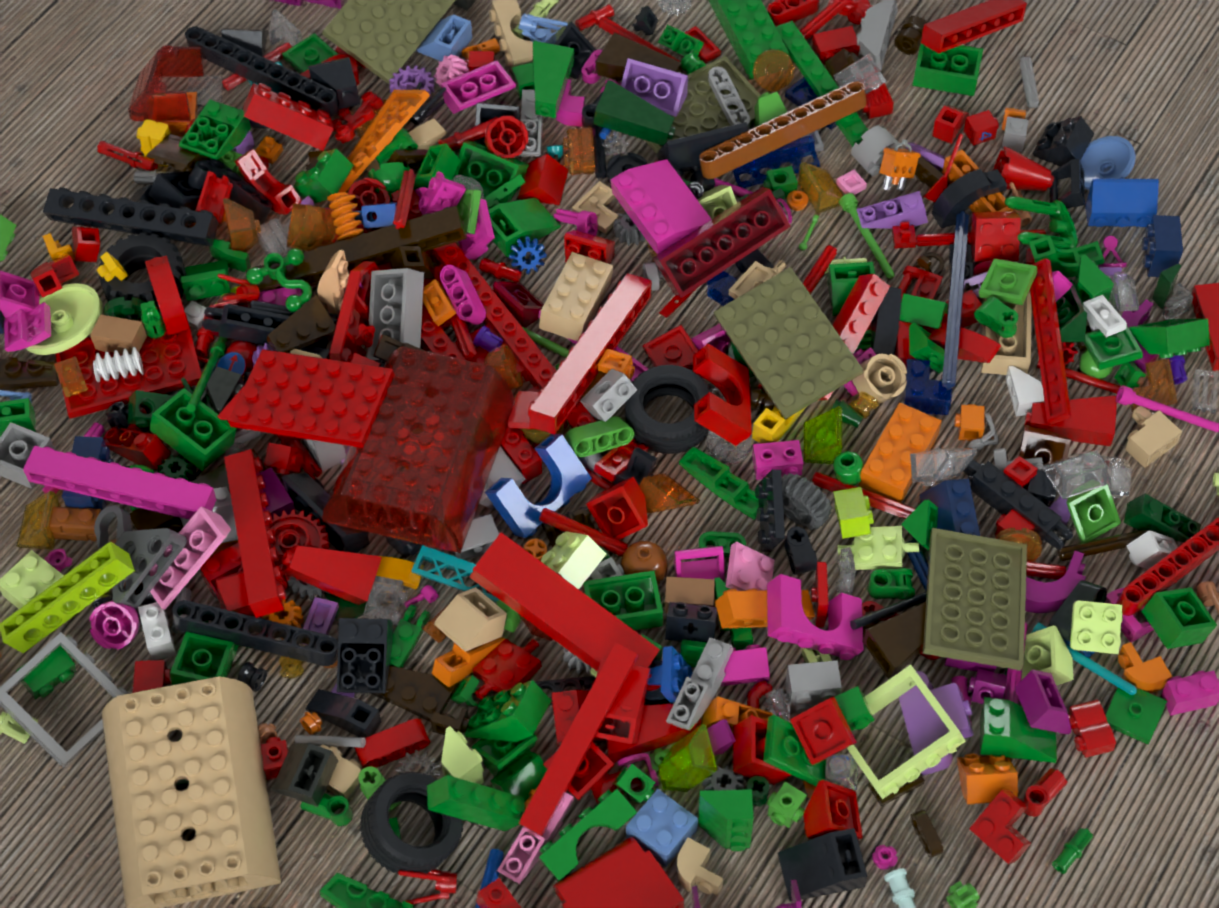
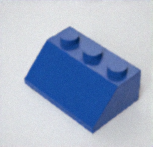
[1085,179,1159,227]

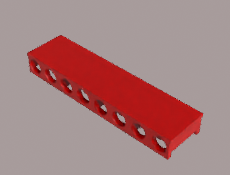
[470,532,660,672]

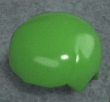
[1079,350,1114,379]

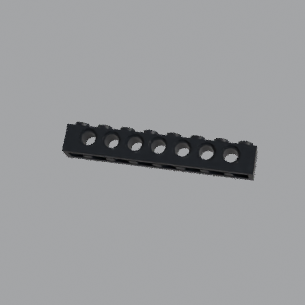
[43,187,219,247]

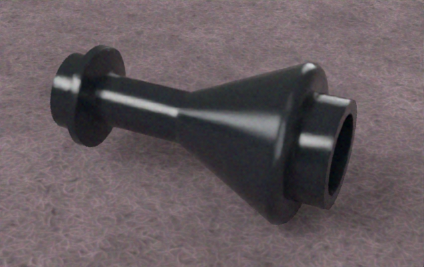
[688,170,715,199]

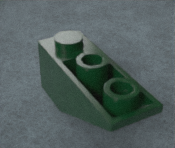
[1124,493,1201,543]

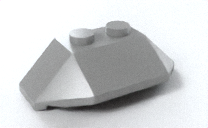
[857,0,898,70]

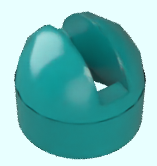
[546,145,564,160]

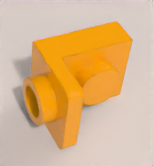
[42,233,74,261]

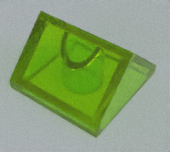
[804,406,842,464]

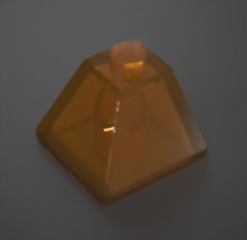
[223,198,261,253]
[639,473,700,514]

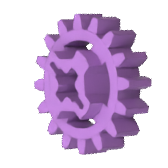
[389,65,435,103]

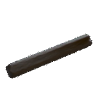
[1058,529,1147,561]

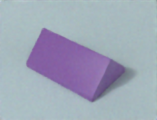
[621,58,688,116]

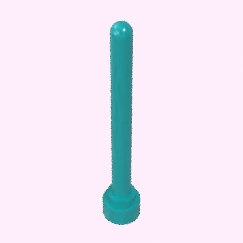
[1031,622,1137,695]

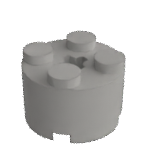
[851,125,901,176]

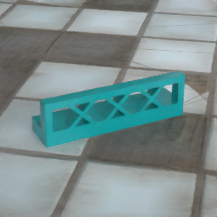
[411,545,499,603]

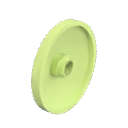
[26,284,103,355]

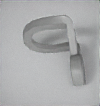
[968,412,999,452]

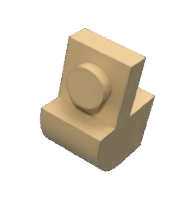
[677,838,723,896]

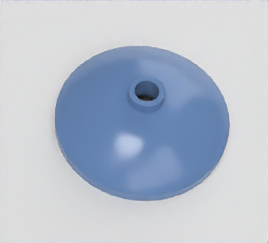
[1080,136,1136,190]

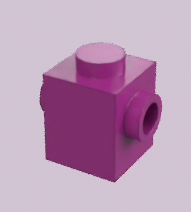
[968,669,1007,704]

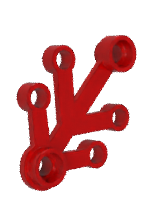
[332,91,384,144]

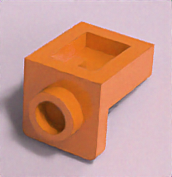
[597,349,635,379]

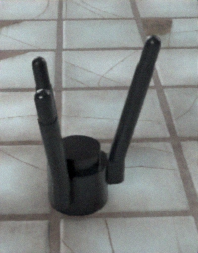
[409,82,446,125]

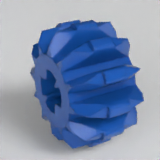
[509,236,547,274]

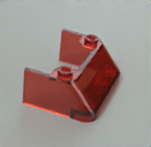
[128,45,204,122]

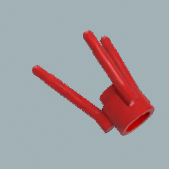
[209,274,260,308]
[398,869,457,904]

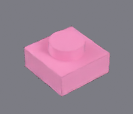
[836,170,867,195]

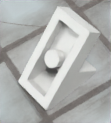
[1083,295,1127,337]

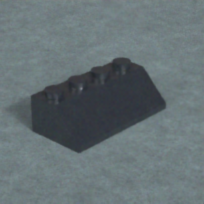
[656,122,748,176]
[282,473,370,553]

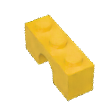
[752,406,806,444]

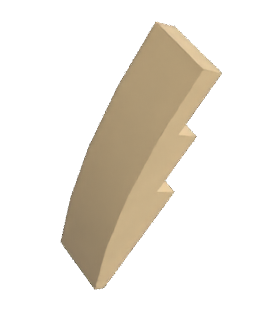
[366,118,447,172]

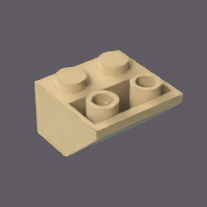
[434,587,507,652]

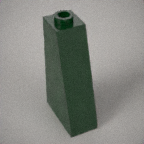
[593,80,676,146]

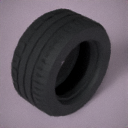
[625,365,711,454]
[360,771,464,874]

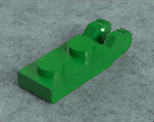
[390,605,430,668]

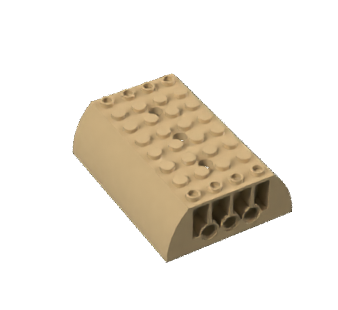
[102,677,281,908]

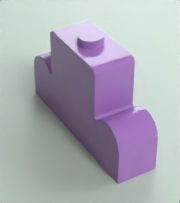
[899,671,974,776]

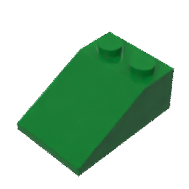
[980,697,1057,763]

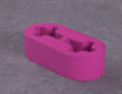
[582,50,603,84]

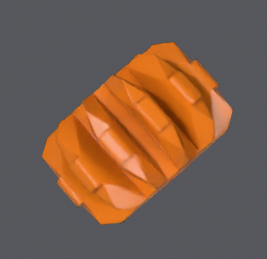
[262,599,304,640]

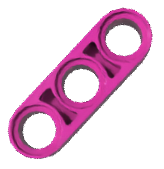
[440,265,486,325]

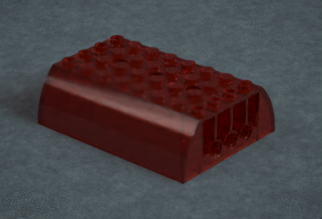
[323,346,515,553]

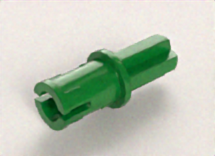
[1052,828,1093,874]

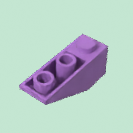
[856,191,928,228]

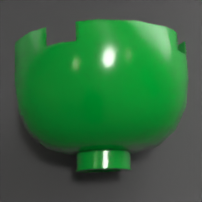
[368,162,410,201]

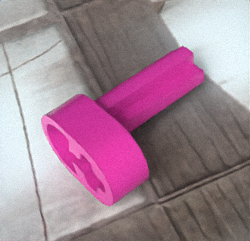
[554,208,598,236]

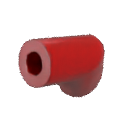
[747,681,773,709]

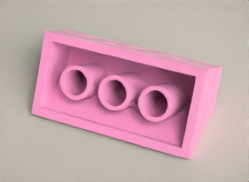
[149,506,231,610]

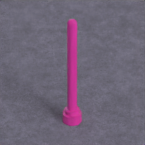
[1116,385,1219,432]

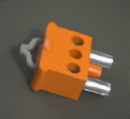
[879,139,921,191]

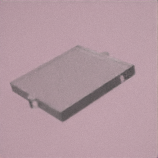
[188,75,223,108]

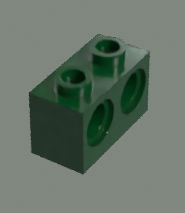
[128,390,173,428]

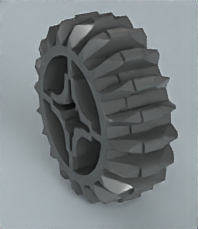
[782,473,832,530]

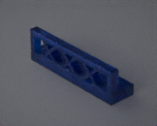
[732,135,820,189]

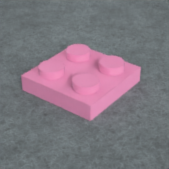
[726,542,775,591]

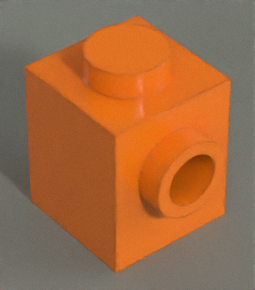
[954,404,984,441]

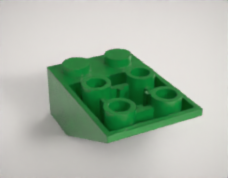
[178,99,251,160]
[488,198,561,258]
[464,680,552,742]

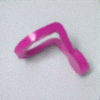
[1097,235,1127,268]
[617,753,659,787]

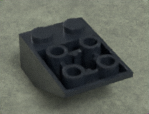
[336,618,393,693]
[777,828,868,902]

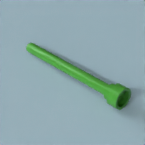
[839,193,895,279]

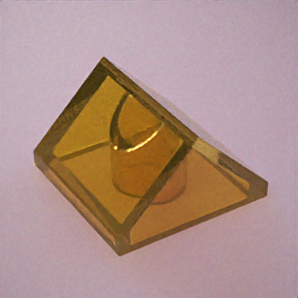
[798,161,843,214]
[16,491,61,550]

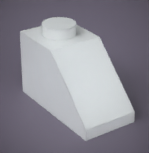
[1006,366,1044,416]
[1126,530,1178,569]

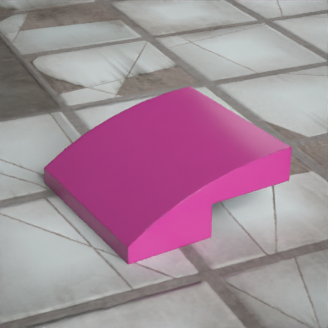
[4,302,51,352]

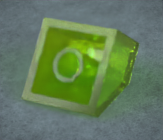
[658,724,717,792]

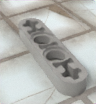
[708,67,750,130]

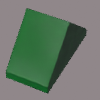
[901,500,938,550]

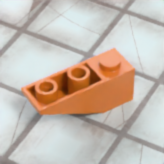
[702,697,782,732]

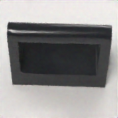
[1050,159,1085,209]

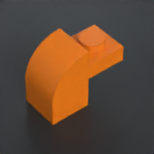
[1118,642,1172,693]

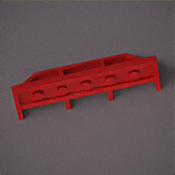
[329,261,380,362]

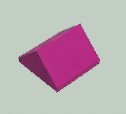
[0,271,40,319]

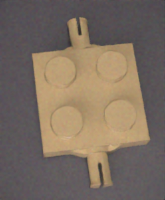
[729,260,786,299]

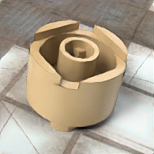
[853,353,907,404]

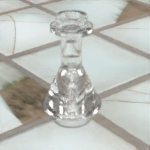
[763,688,791,723]

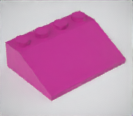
[611,159,712,255]

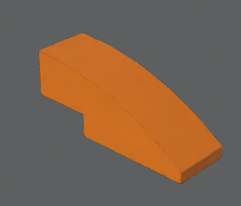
[432,637,505,687]

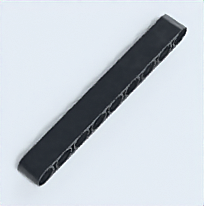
[185,26,339,117]

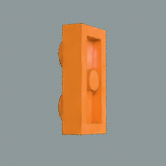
[423,279,456,326]

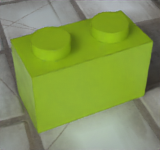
[833,487,874,539]

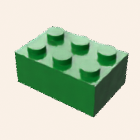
[913,44,983,96]
[150,388,236,471]

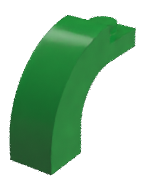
[1029,235,1105,278]

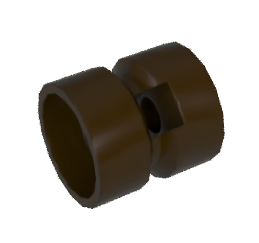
[894,16,927,55]

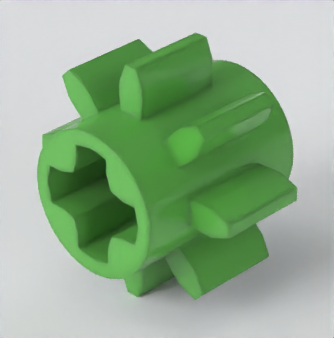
[947,881,980,908]

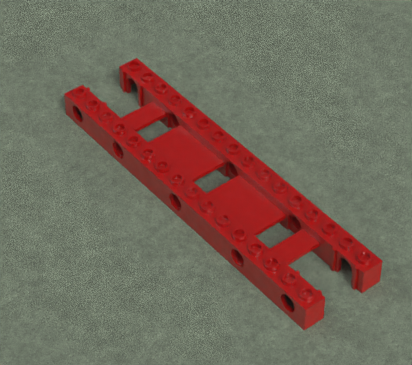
[335,189,596,484]

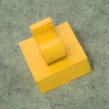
[97,252,128,282]

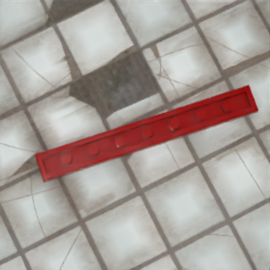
[1030,258,1071,425]
[519,643,639,836]

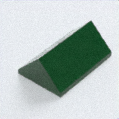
[1056,280,1087,342]

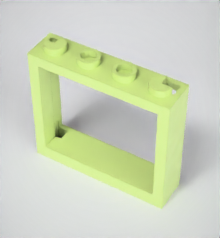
[847,665,966,799]

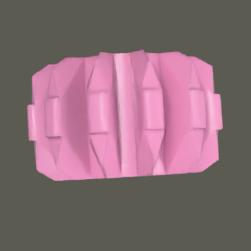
[434,55,469,87]

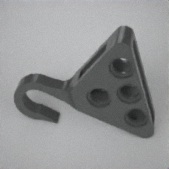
[94,505,187,609]

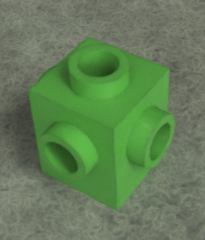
[767,782,807,828]

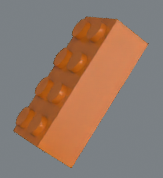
[858,402,942,503]

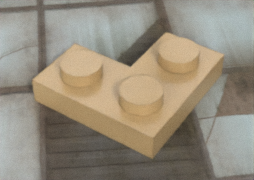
[572,181,618,234]

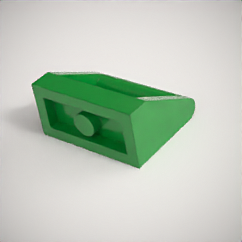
[909,323,945,373]

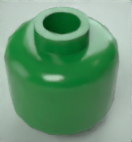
[833,451,864,485]

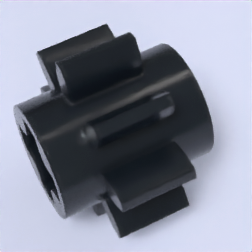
[106,402,130,429]

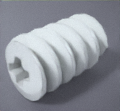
[93,347,144,382]

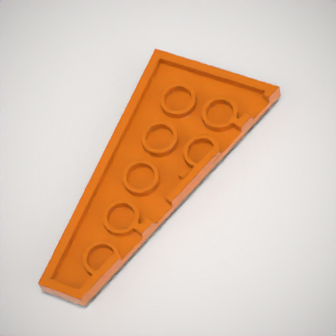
[338,90,430,193]

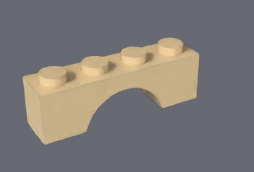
[489,0,533,72]

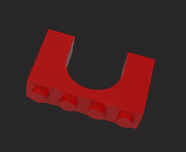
[693,343,752,446]

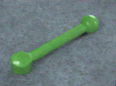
[798,214,819,251]

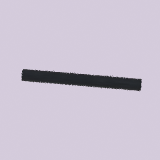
[850,591,927,630]

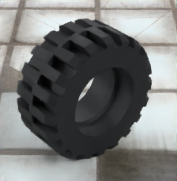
[99,233,186,312]

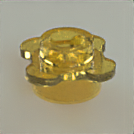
[279,656,304,678]

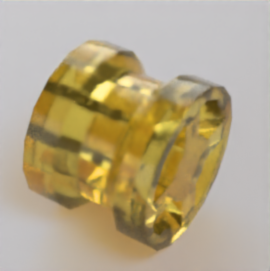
[850,391,879,419]

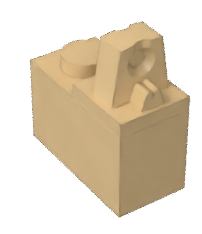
[1125,406,1182,468]

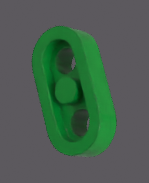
[698,531,746,558]

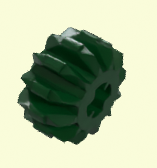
[157,454,197,482]

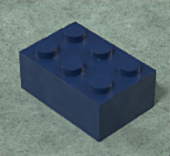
[62,436,114,511]

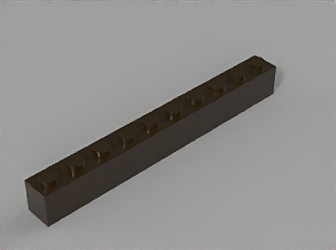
[245,206,467,292]

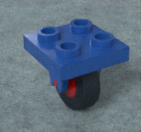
[645,646,693,704]

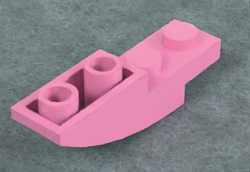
[497,792,575,884]

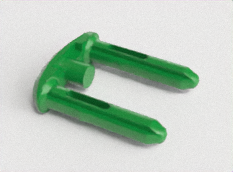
[1005,196,1078,249]

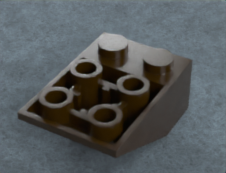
[147,134,212,172]

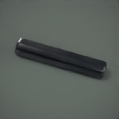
[592,125,607,179]

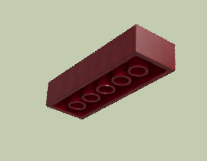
[653,187,791,298]

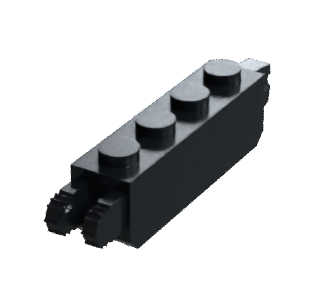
[202,304,328,350]
[962,457,1074,550]

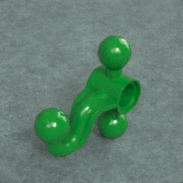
[246,248,312,312]

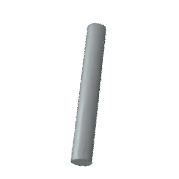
[295,735,366,748]

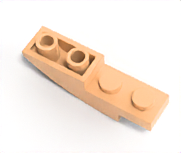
[317,250,349,314]

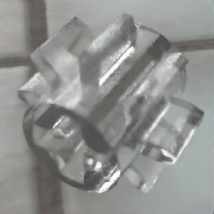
[602,131,630,156]

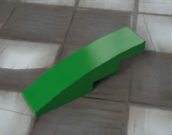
[679,447,759,520]

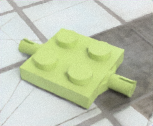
[838,526,919,570]

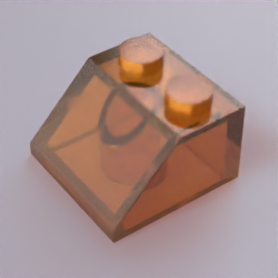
[286,204,340,251]

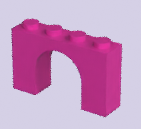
[767,574,864,660]

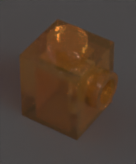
[54,357,88,397]

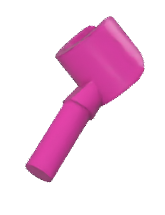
[404,585,439,608]

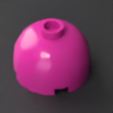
[89,600,140,649]

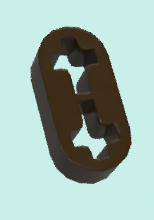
[910,809,943,858]

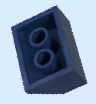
[919,478,980,536]

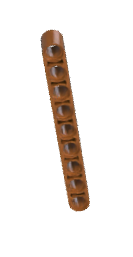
[699,81,867,179]

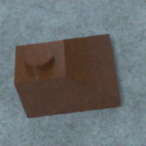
[1018,425,1071,485]

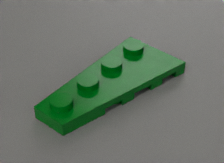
[320,873,414,908]

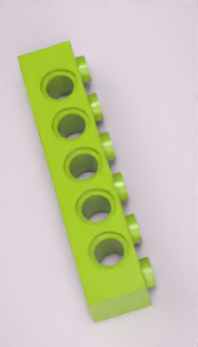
[0,541,135,653]

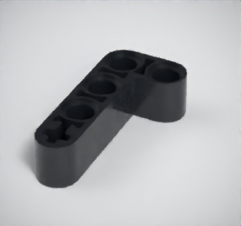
[187,159,273,225]

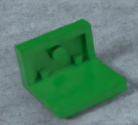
[181,260,231,301]

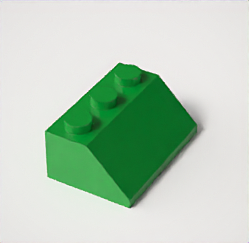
[452,141,529,203]
[1129,318,1210,358]
[583,571,663,631]
[698,789,754,852]

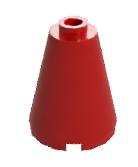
[993,147,1054,191]

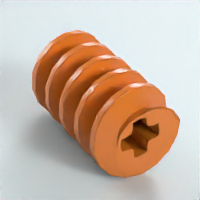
[327,192,364,241]

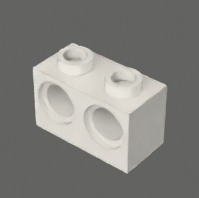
[138,602,177,660]

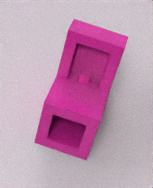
[555,79,585,127]

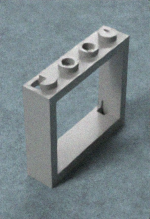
[0,632,129,768]

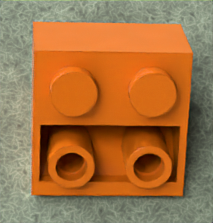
[957,753,1018,804]

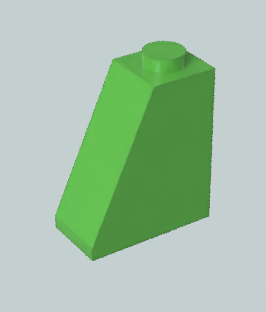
[754,92,796,157]

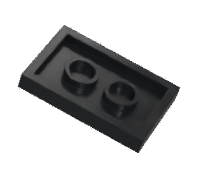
[755,469,785,552]

